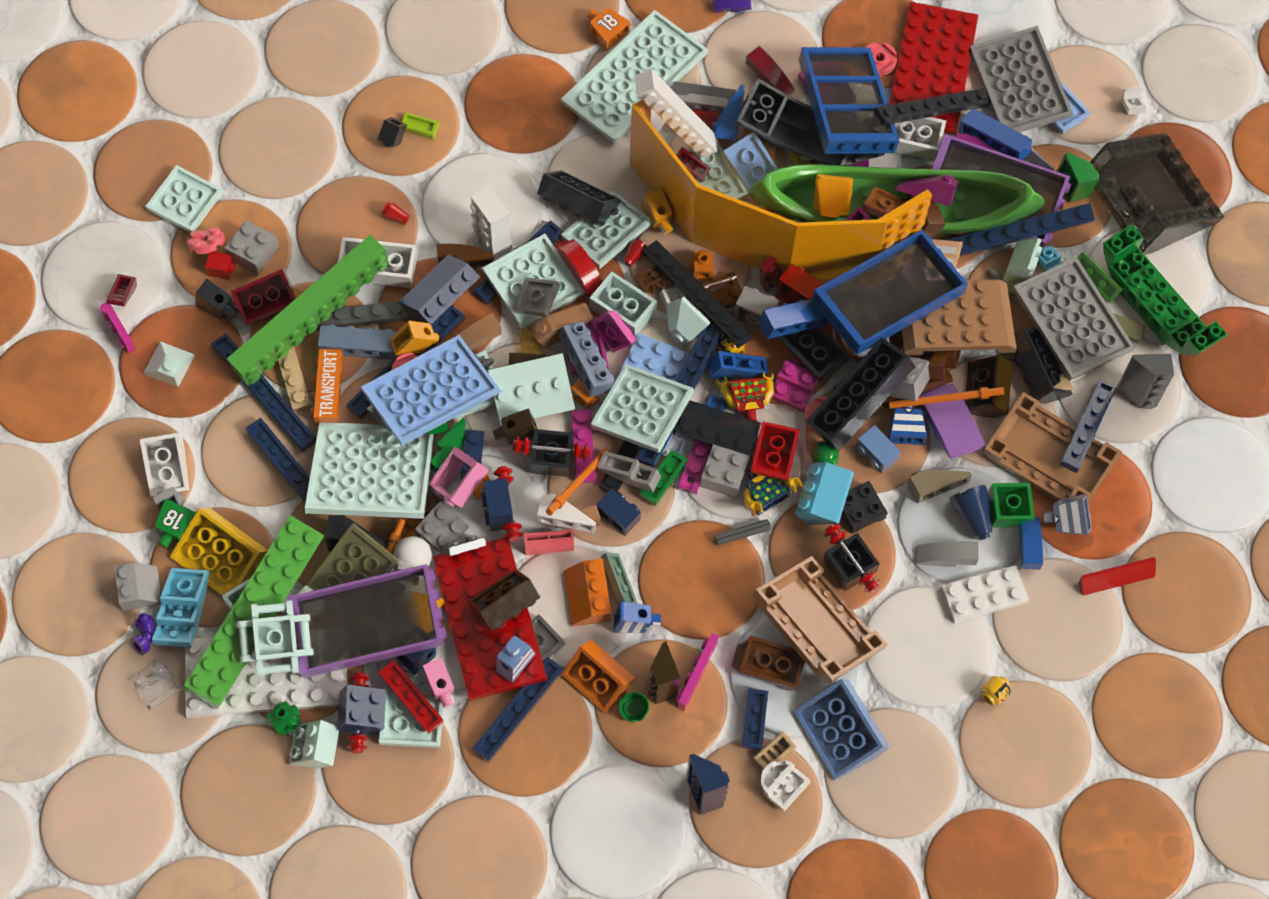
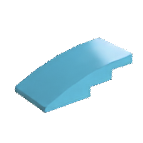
[152,568,210,648]

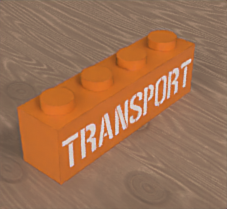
[311,349,344,426]

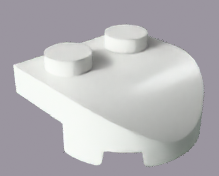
[761,760,810,812]

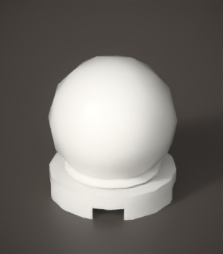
[392,536,432,587]

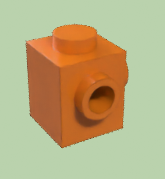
[690,250,713,280]

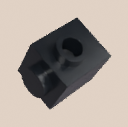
[378,117,407,148]

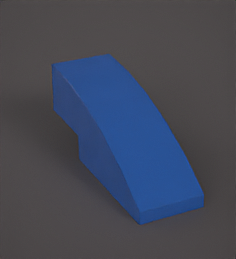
[1019,517,1043,570]

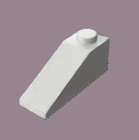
[537,493,596,533]

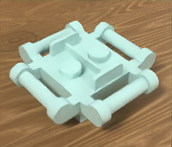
[236,600,314,677]

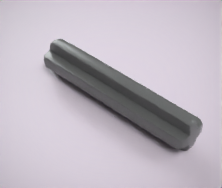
[715,519,771,545]

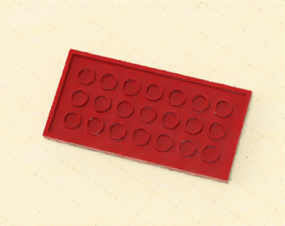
[889,1,979,135]
[432,537,547,701]

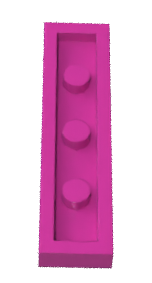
[572,409,596,483]
[676,633,719,711]

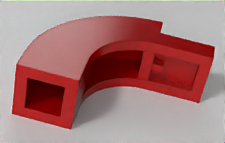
[555,239,602,295]

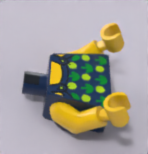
[743,468,803,516]

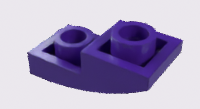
[714,0,752,13]

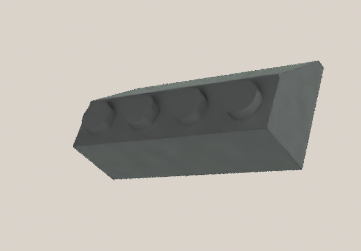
[1116,354,1174,409]

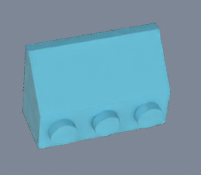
[795,462,854,525]

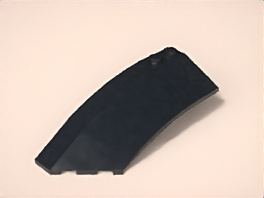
[736,78,885,166]

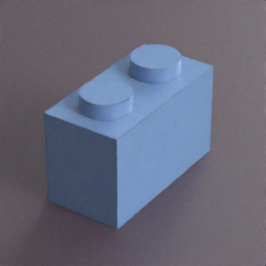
[856,425,901,473]

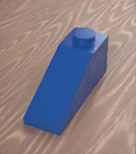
[712,84,744,140]
[707,351,769,380]

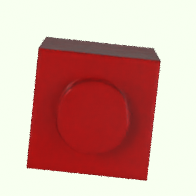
[205,252,236,280]

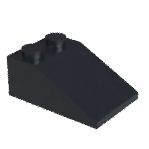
[324,515,385,551]

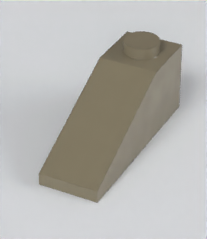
[908,470,972,503]

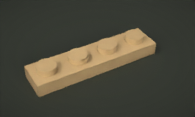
[278,346,312,412]

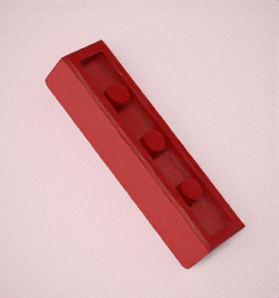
[1078,557,1156,595]

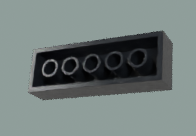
[806,337,915,451]

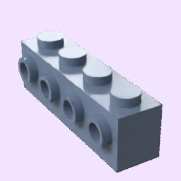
[559,321,614,397]
[318,324,396,360]

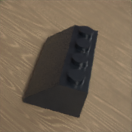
[537,170,621,225]
[1013,326,1073,404]
[777,327,846,379]
[676,400,762,459]

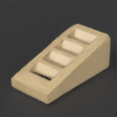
[753,731,797,770]

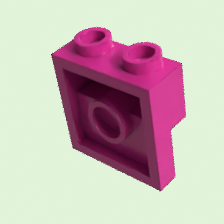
[591,310,636,353]
[772,360,819,412]

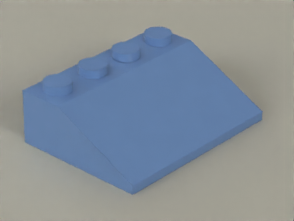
[793,678,891,780]

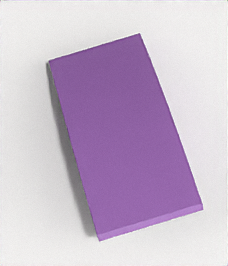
[918,383,986,459]

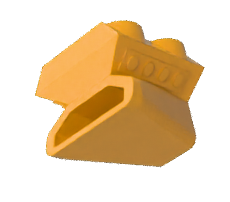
[813,174,853,218]

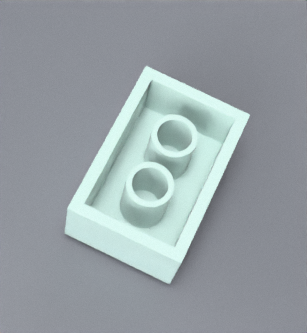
[589,272,657,337]

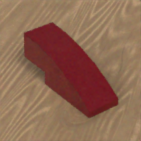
[746,46,795,95]

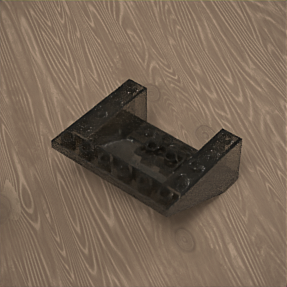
[1090,133,1224,255]

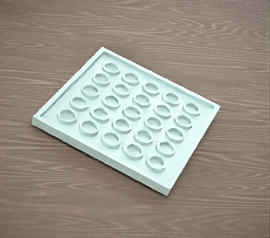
[305,422,434,519]

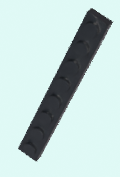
[873,89,991,126]
[642,240,753,349]

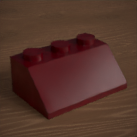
[230,269,296,326]

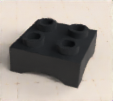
[842,481,888,534]

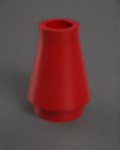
[382,202,410,225]
[622,238,647,267]

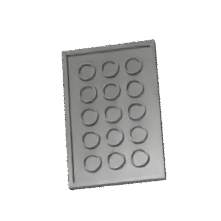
[970,26,1073,133]
[1012,257,1135,381]

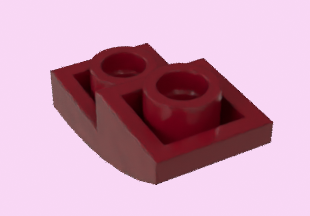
[759,255,780,292]

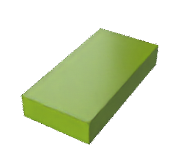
[401,112,440,140]

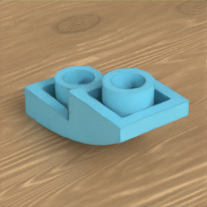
[1038,245,1062,271]

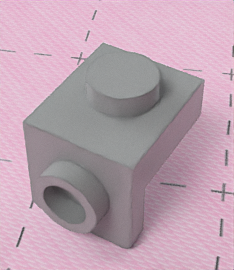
[153,487,186,510]

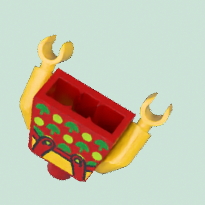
[716,372,774,421]

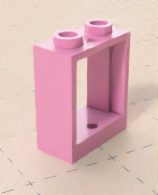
[429,446,489,508]

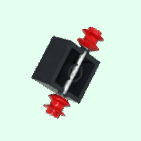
[513,429,591,477]
[823,524,881,593]

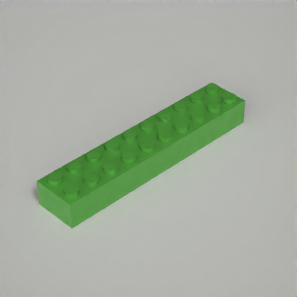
[227,234,389,386]
[183,515,324,709]

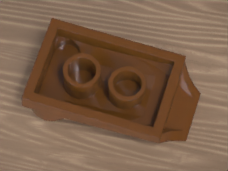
[731,636,805,691]

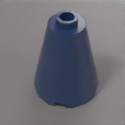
[950,485,993,541]

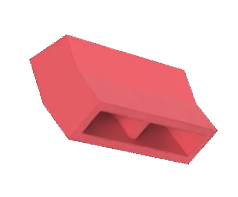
[524,529,574,555]

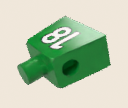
[155,499,196,549]

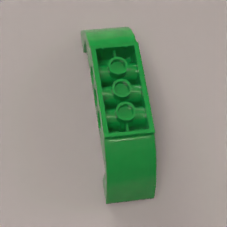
[1103,224,1228,356]

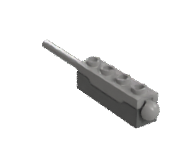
[673,81,745,112]

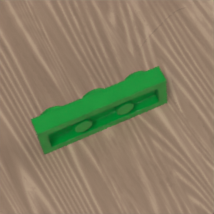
[640,450,688,506]

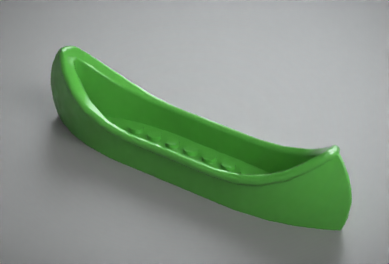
[749,164,1045,234]

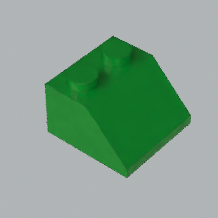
[1056,152,1099,202]
[988,483,1035,528]

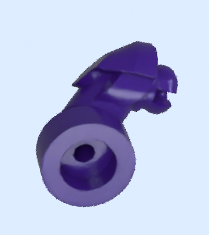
[131,613,155,655]

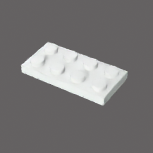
[941,565,1029,623]

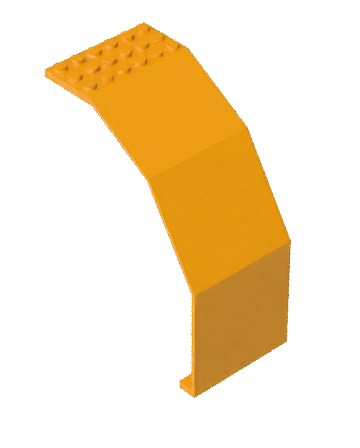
[630,100,932,279]

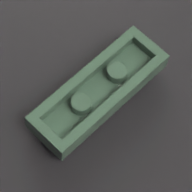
[601,553,638,604]

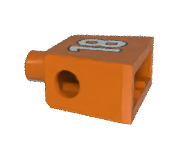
[587,8,630,51]

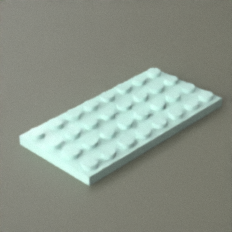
[561,10,708,144]

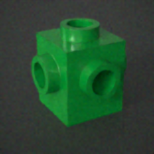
[266,701,302,736]

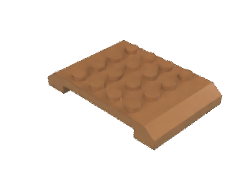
[895,280,1017,355]
[983,392,1122,504]
[753,556,888,684]

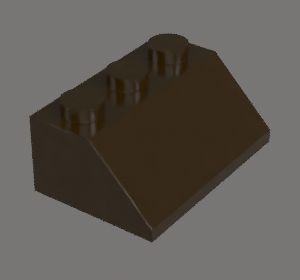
[965,354,1013,418]
[467,569,541,631]
[647,641,681,704]

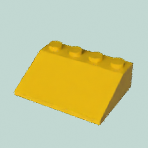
[170,508,268,595]

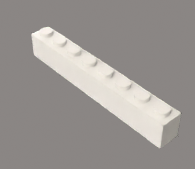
[634,69,717,158]

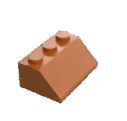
[564,558,611,627]
[561,640,636,713]

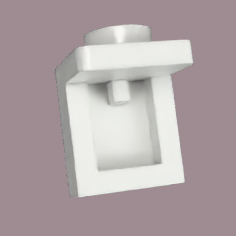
[1122,87,1146,115]

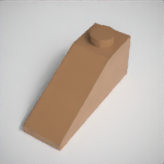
[530,303,593,348]

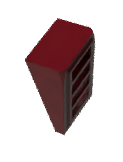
[676,147,711,182]
[106,274,137,307]

